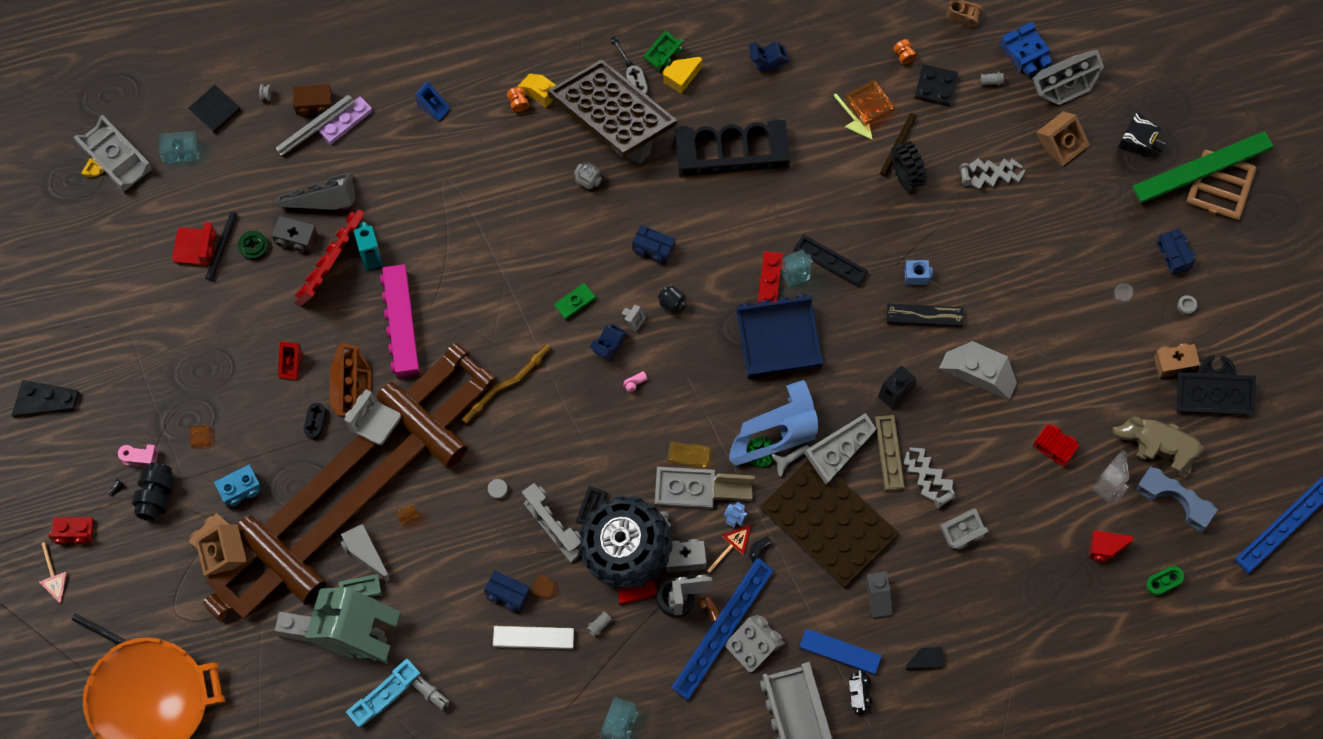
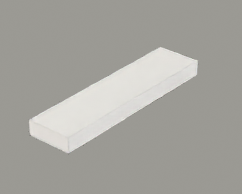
[493,626,574,649]

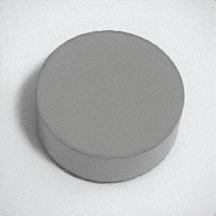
[1177,295,1197,315]
[488,479,508,500]

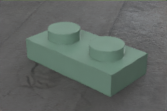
[339,574,382,597]

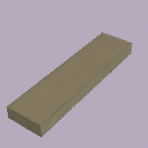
[875,415,905,492]

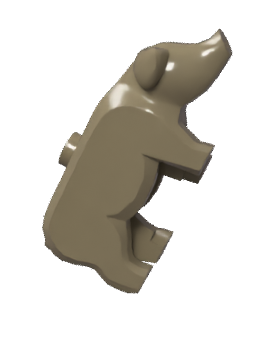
[1112,416,1204,478]

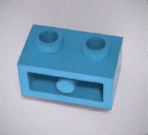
[214,464,262,507]

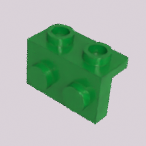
[642,30,684,72]

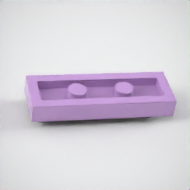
[318,97,373,145]

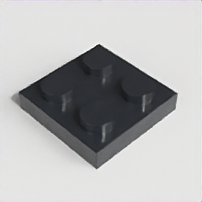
[914,64,958,107]

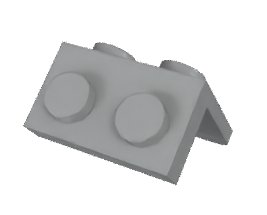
[344,390,401,445]
[669,575,713,615]
[725,615,785,672]

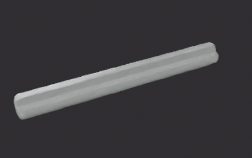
[276,95,354,156]

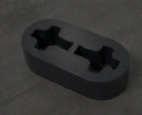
[304,403,326,440]

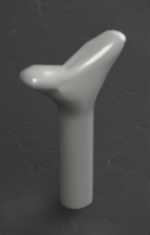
[772,444,809,477]

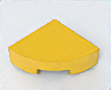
[81,158,105,178]

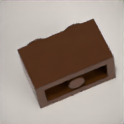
[293,84,333,116]

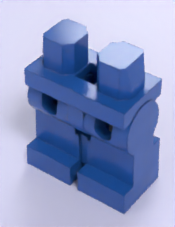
[1000,22,1052,77]

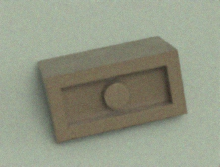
[712,474,755,502]

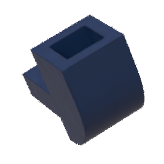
[749,41,790,71]
[590,323,628,361]

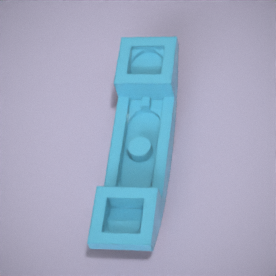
[346,659,421,727]

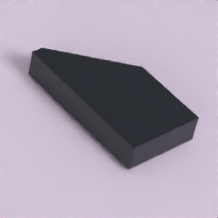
[906,647,943,670]

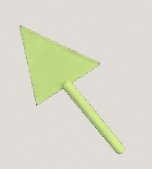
[834,94,873,140]

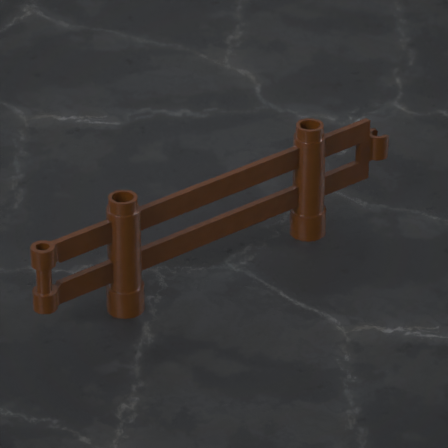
[203,342,497,622]

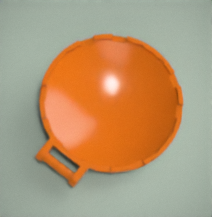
[83,638,225,739]

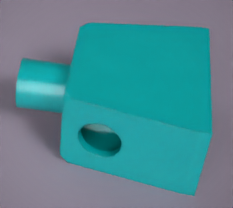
[354,222,383,271]

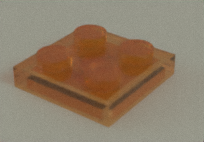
[843,79,895,126]

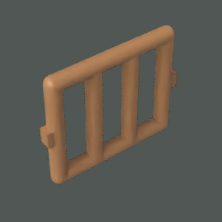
[1187,150,1257,220]

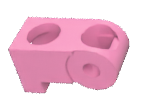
[118,444,159,468]

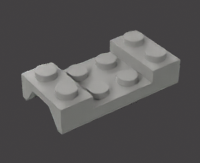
[74,115,152,192]
[522,483,582,563]

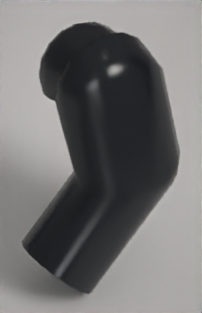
[748,536,771,563]

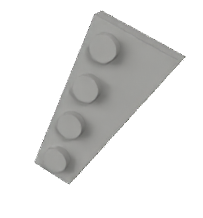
[804,413,876,484]

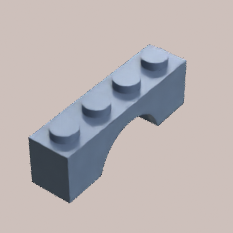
[1135,466,1218,533]

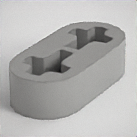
[626,66,647,95]

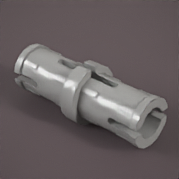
[412,676,450,711]

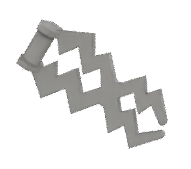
[959,158,1025,190]
[903,447,956,508]

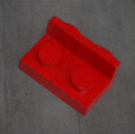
[49,517,94,545]

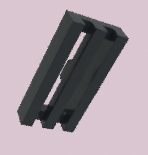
[576,486,607,524]

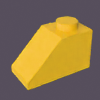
[663,57,702,94]
[518,73,556,108]

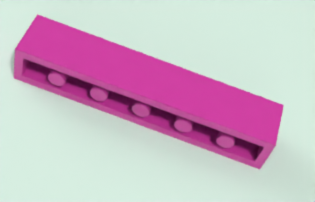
[380,264,420,379]

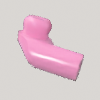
[623,371,648,392]

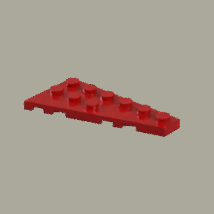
[294,209,365,307]

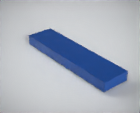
[799,629,882,675]

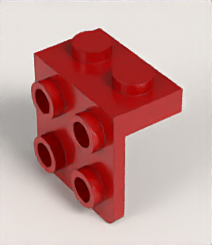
[172,222,217,266]

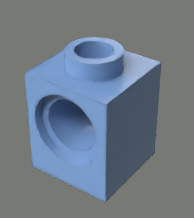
[904,260,933,285]

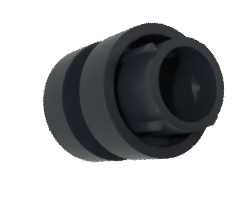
[132,462,175,522]

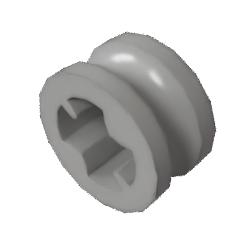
[259,84,271,101]

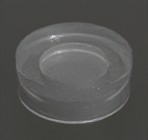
[1113,283,1133,303]

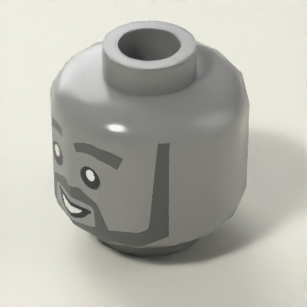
[573,162,602,189]

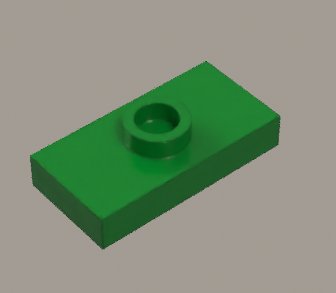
[554,283,596,321]

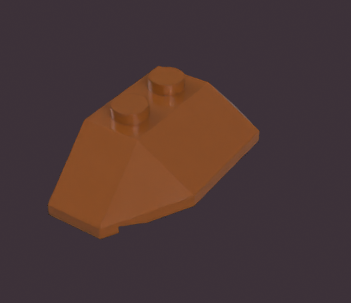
[329,343,371,417]

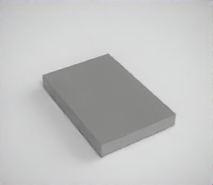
[655,467,715,509]

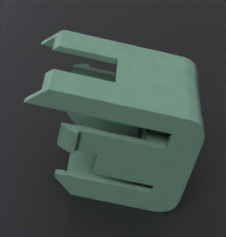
[305,587,402,664]

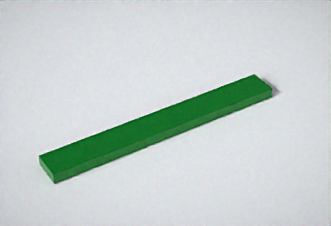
[1132,131,1274,204]

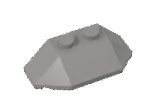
[1032,50,1104,105]
[939,341,1017,400]

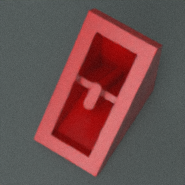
[278,341,303,380]

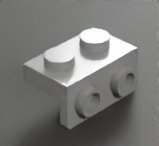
[939,508,989,549]

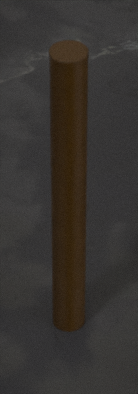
[880,113,917,177]

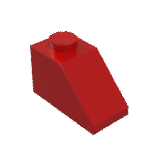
[1089,530,1133,563]

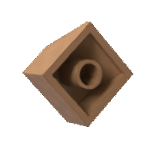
[1036,111,1090,166]
[195,525,247,576]

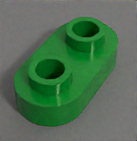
[1146,566,1184,596]

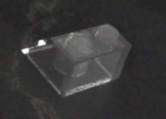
[1093,449,1130,504]

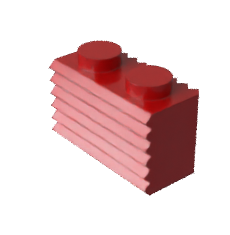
[1033,423,1080,468]

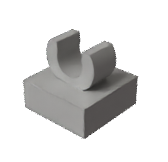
[621,305,646,332]

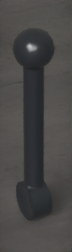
[611,36,633,67]

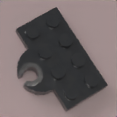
[1175,355,1256,414]

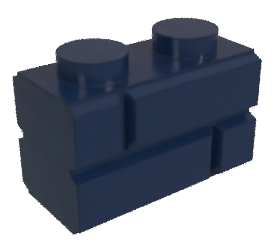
[632,225,676,264]
[1156,229,1196,275]
[484,570,531,612]

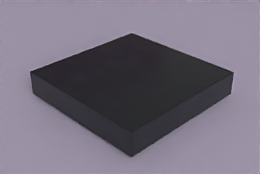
[188,85,241,133]

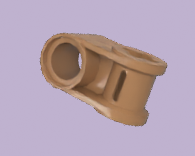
[946,0,983,27]

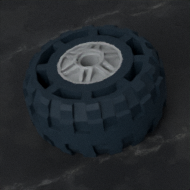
[579,496,673,590]

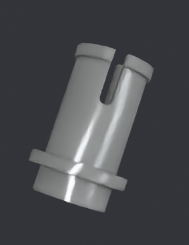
[981,71,1004,86]
[586,612,612,637]

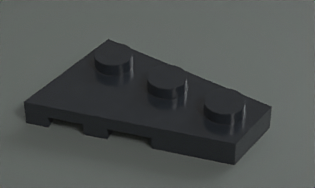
[12,380,79,418]

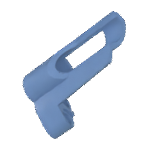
[729,380,818,466]

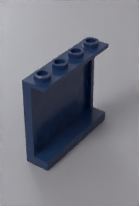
[736,294,824,378]

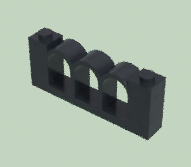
[675,119,790,177]

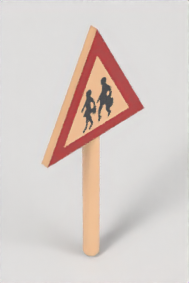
[707,525,751,573]
[39,542,67,604]

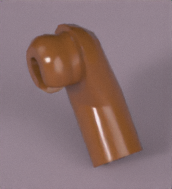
[698,596,719,624]

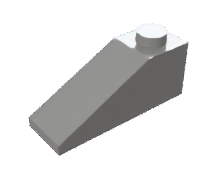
[340,524,390,582]

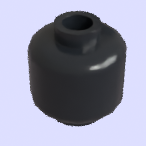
[658,286,687,314]

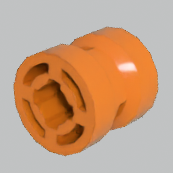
[893,39,917,65]
[507,87,529,112]

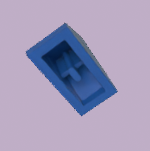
[415,82,450,121]

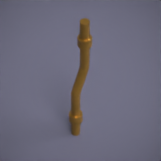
[461,344,551,424]

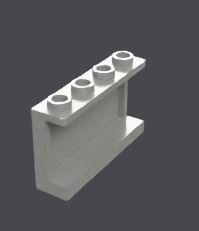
[760,662,832,739]

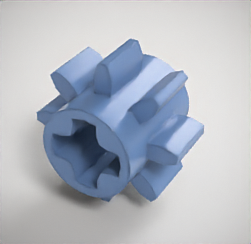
[724,502,748,527]

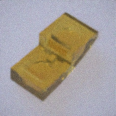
[667,441,710,466]

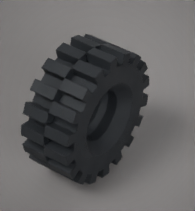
[890,141,927,191]

